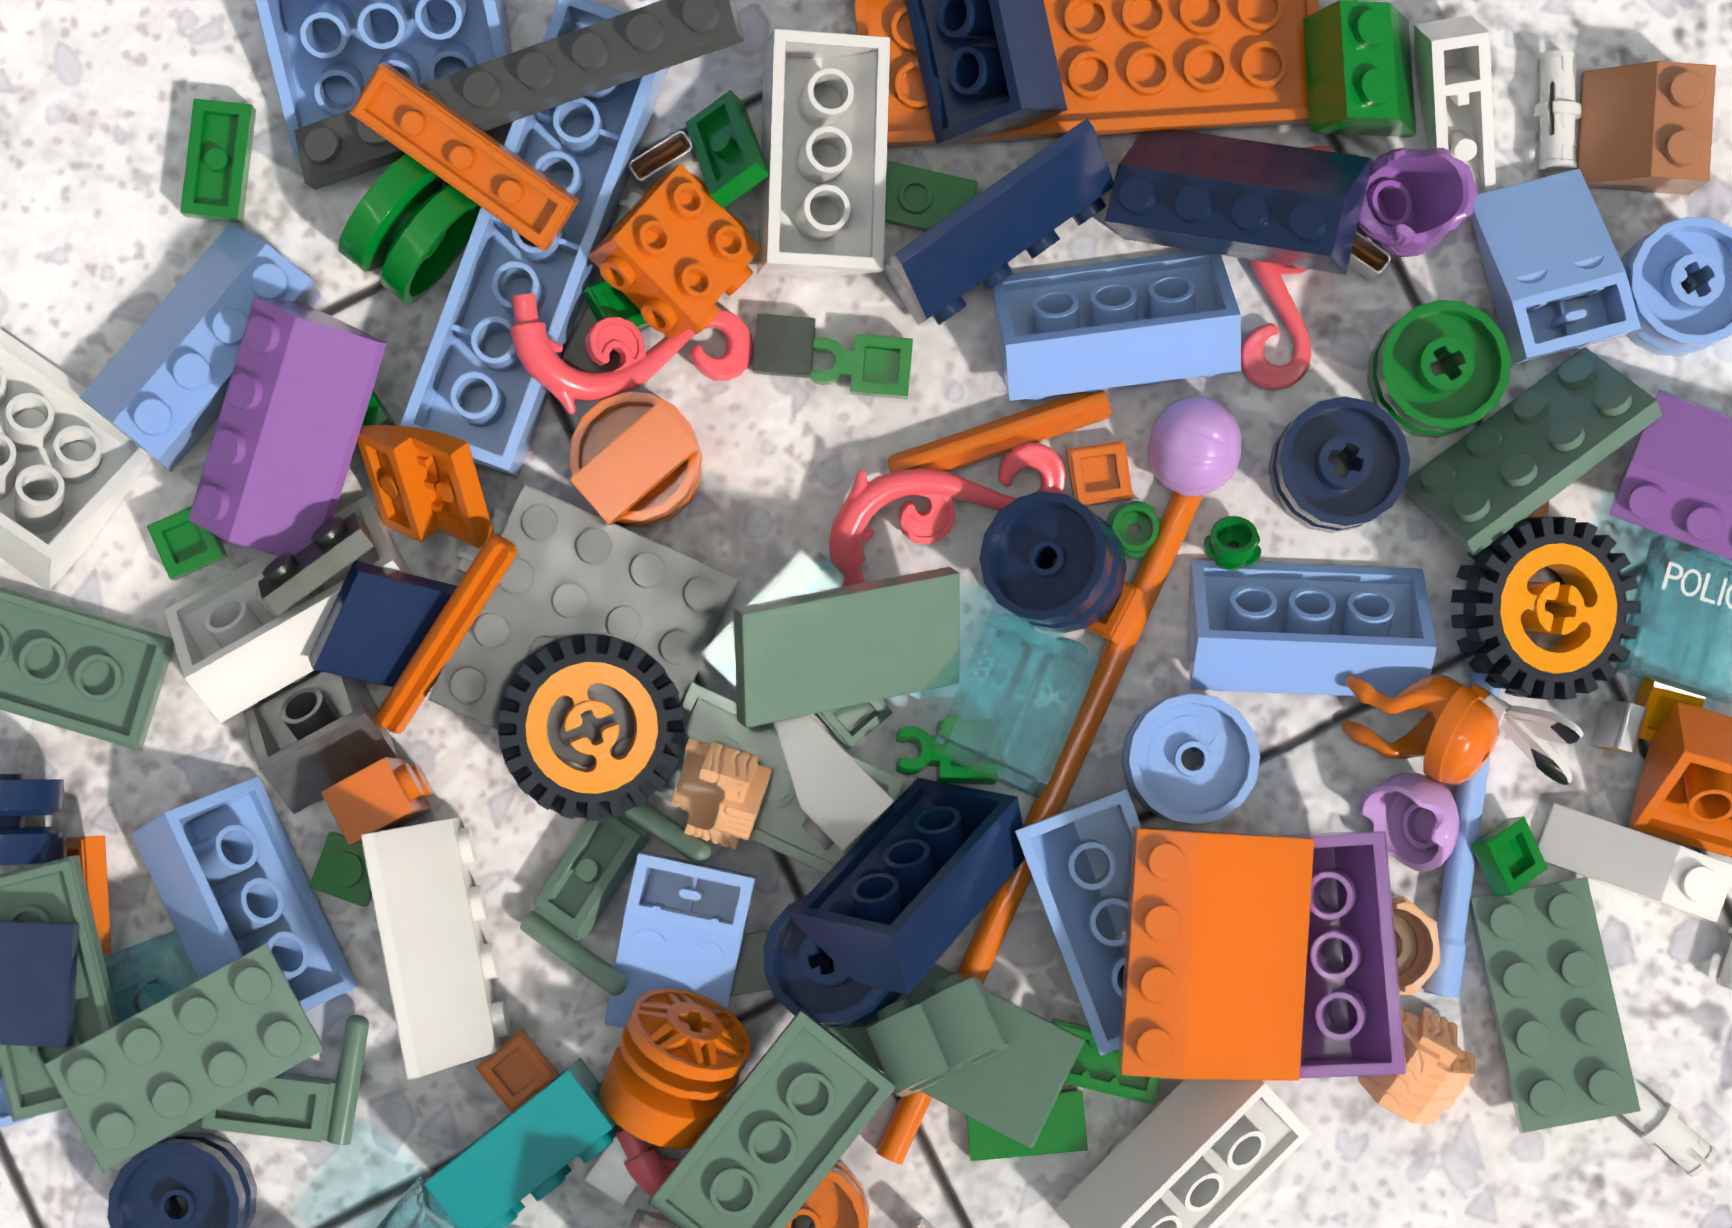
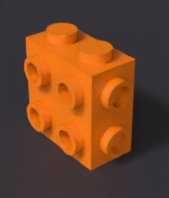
[588,163,762,340]

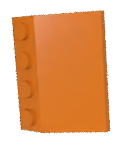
[1117,826,1314,1081]

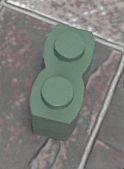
[867,973,1011,1097]

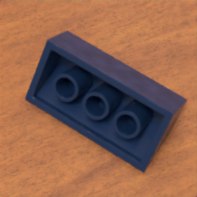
[905,0,1067,145]
[882,118,1114,325]
[1105,129,1373,275]
[791,778,1025,995]

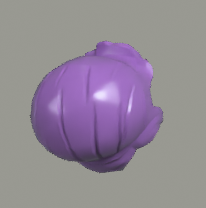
[1358,147,1477,257]

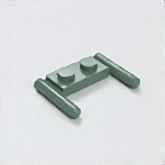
[520,803,712,996]
[188,1015,369,1145]

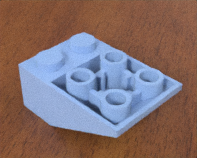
[1471,168,1641,365]
[605,851,757,1028]

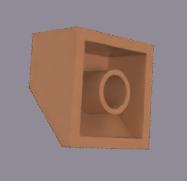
[1576,61,1716,195]

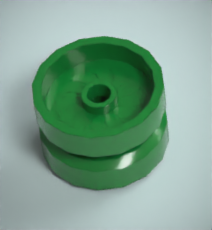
[338,154,481,304]
[1367,300,1511,438]

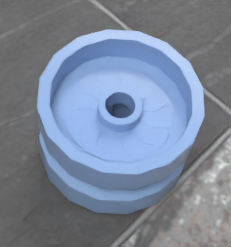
[1620,217,1732,357]
[1121,693,1260,825]

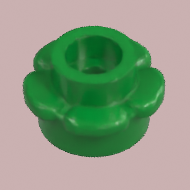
[1106,501,1161,558]
[1204,516,1261,571]

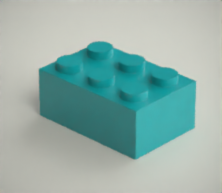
[424,1058,617,1228]

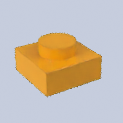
[1634,675,1706,741]

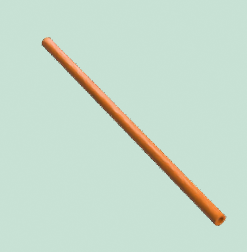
[876,491,1204,1165]

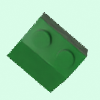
[1303,0,1416,137]

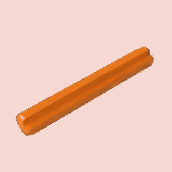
[888,390,1111,473]
[376,534,517,734]

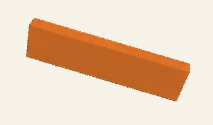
[350,63,580,251]

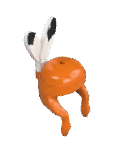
[1341,674,1583,785]

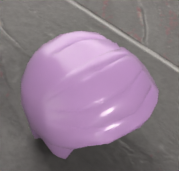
[1148,396,1242,496]
[1360,772,1459,872]

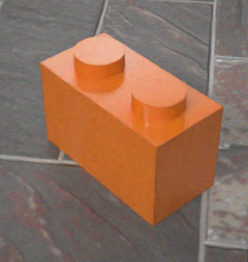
[321,757,433,845]

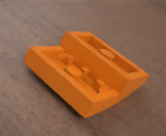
[357,425,494,549]

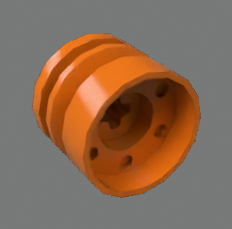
[599,988,752,1149]

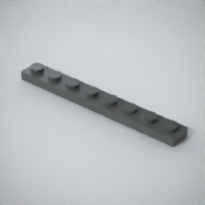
[294,0,745,190]

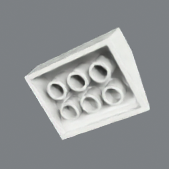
[0,329,153,591]
[361,817,511,1080]

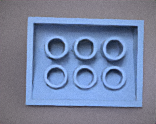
[255,0,512,158]

